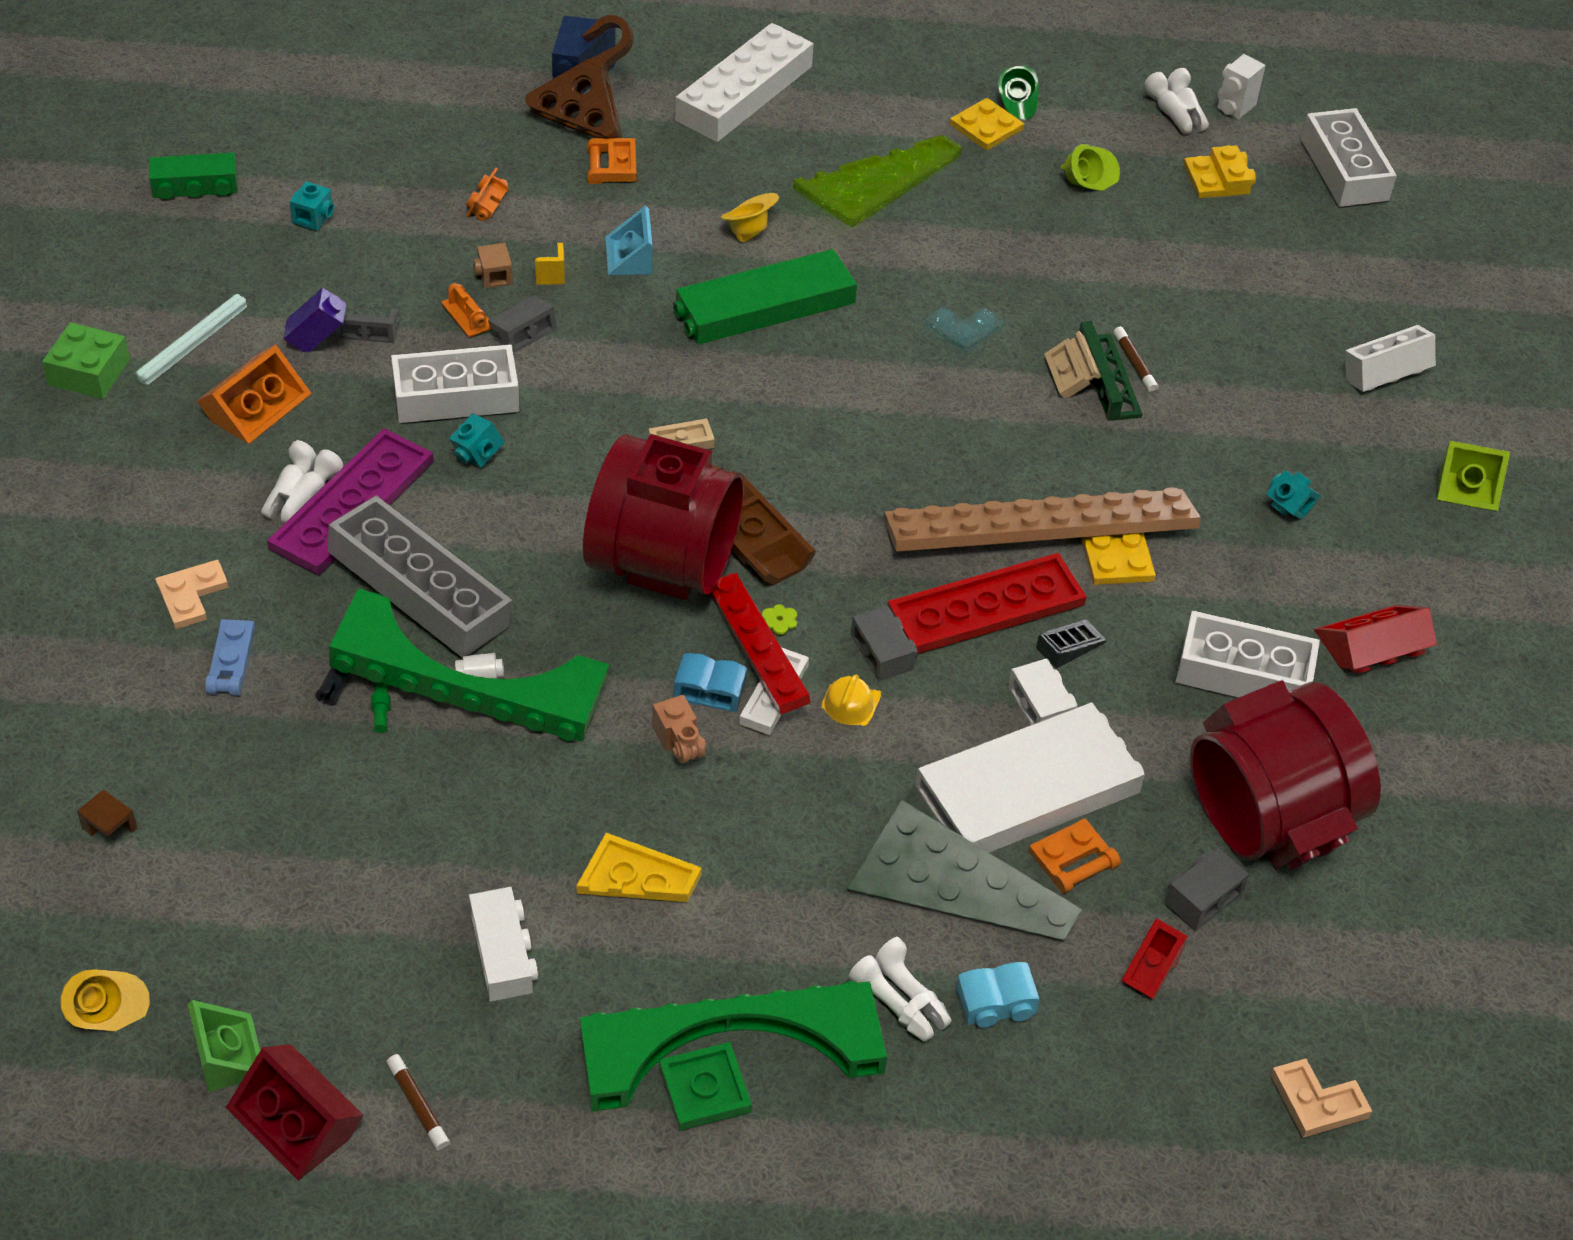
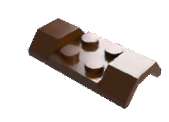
[732,474,816,585]

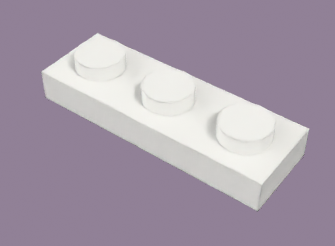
[739,647,809,735]

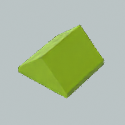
[1437,441,1510,511]

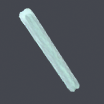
[135,294,247,385]

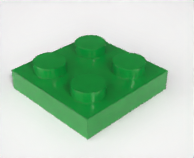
[659,1042,752,1131]

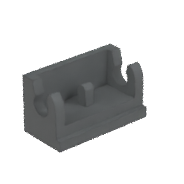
[488,295,557,354]
[335,308,400,343]

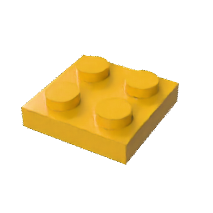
[949,98,1025,151]
[1081,532,1156,585]

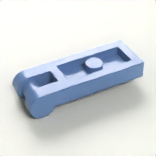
[205,619,255,696]

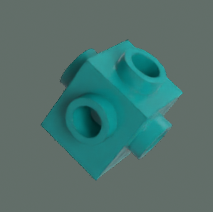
[289,181,335,231]
[449,413,505,468]
[1266,470,1321,519]

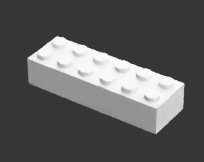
[675,23,814,142]

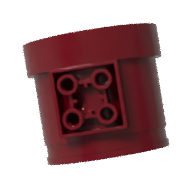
[583,434,744,600]
[1190,679,1381,870]

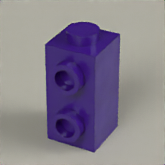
[283,288,346,352]

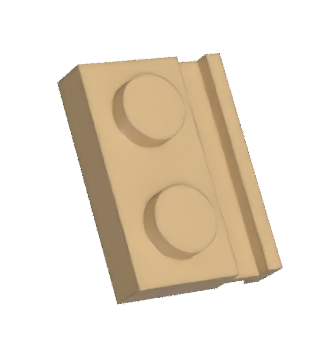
[1044,331,1101,398]

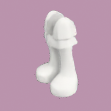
[848,937,952,1042]

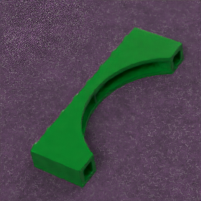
[329,588,609,742]
[580,981,887,1112]

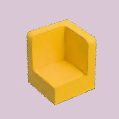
[535,243,565,285]

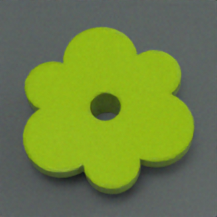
[762,604,797,635]

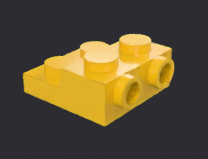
[1183,145,1256,198]

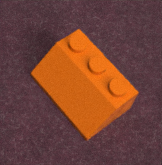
[197,345,312,444]

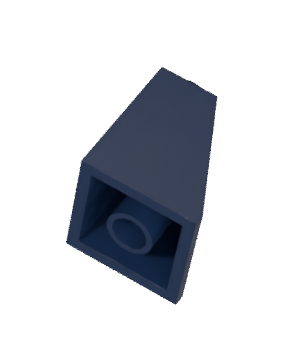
[552,15,616,94]

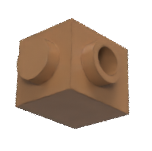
[473,243,513,288]

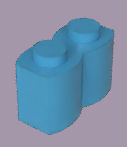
[673,653,747,712]

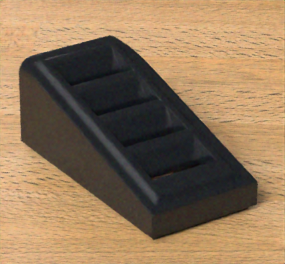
[1036,619,1106,669]

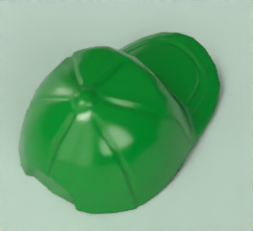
[998,65,1039,120]

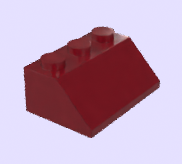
[226,1044,364,1181]

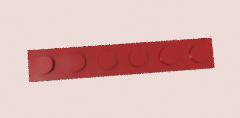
[710,572,811,715]

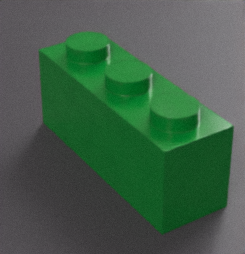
[149,152,238,199]

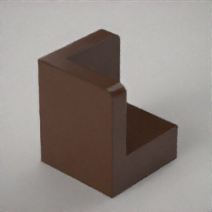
[77,789,137,836]

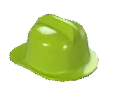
[1060,144,1120,191]

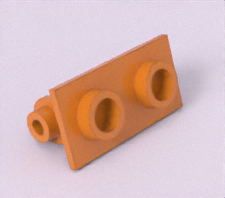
[465,168,509,221]
[441,283,491,338]

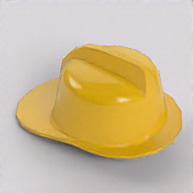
[721,193,779,242]
[821,674,881,726]
[60,969,150,1031]

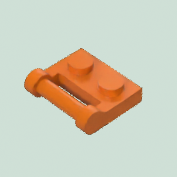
[587,138,636,184]
[1028,818,1121,894]

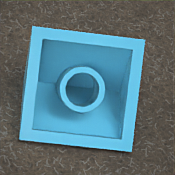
[605,206,653,275]

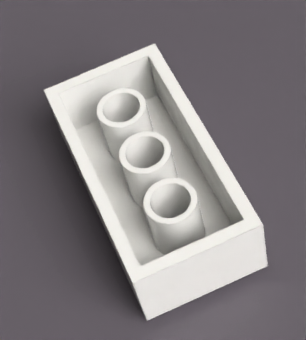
[1301,108,1397,207]
[391,345,519,423]
[1175,611,1320,697]

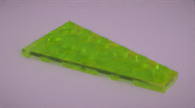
[793,135,962,228]

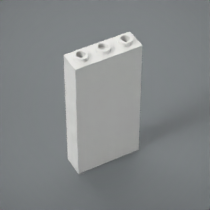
[916,702,1145,852]

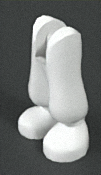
[1144,68,1209,134]
[261,440,344,524]

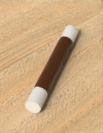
[1113,327,1159,392]
[386,1054,450,1151]

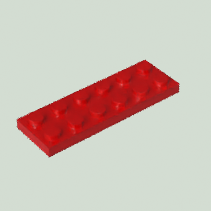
[887,552,1087,654]

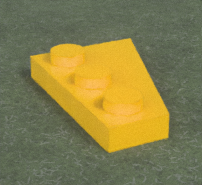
[576,833,702,902]

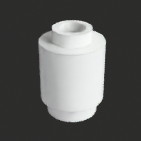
[455,653,505,679]

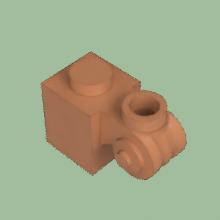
[652,694,706,764]

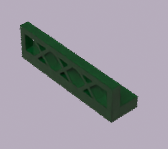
[1079,321,1143,421]

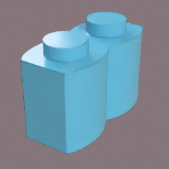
[956,962,1039,1028]

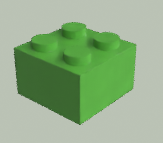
[42,322,130,399]

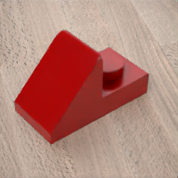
[1121,918,1188,999]

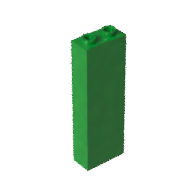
[673,249,857,345]

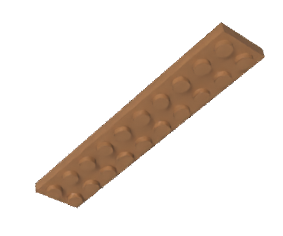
[884,488,1201,552]

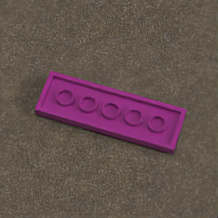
[267,428,434,575]

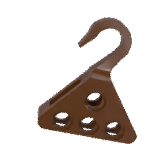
[525,15,634,138]

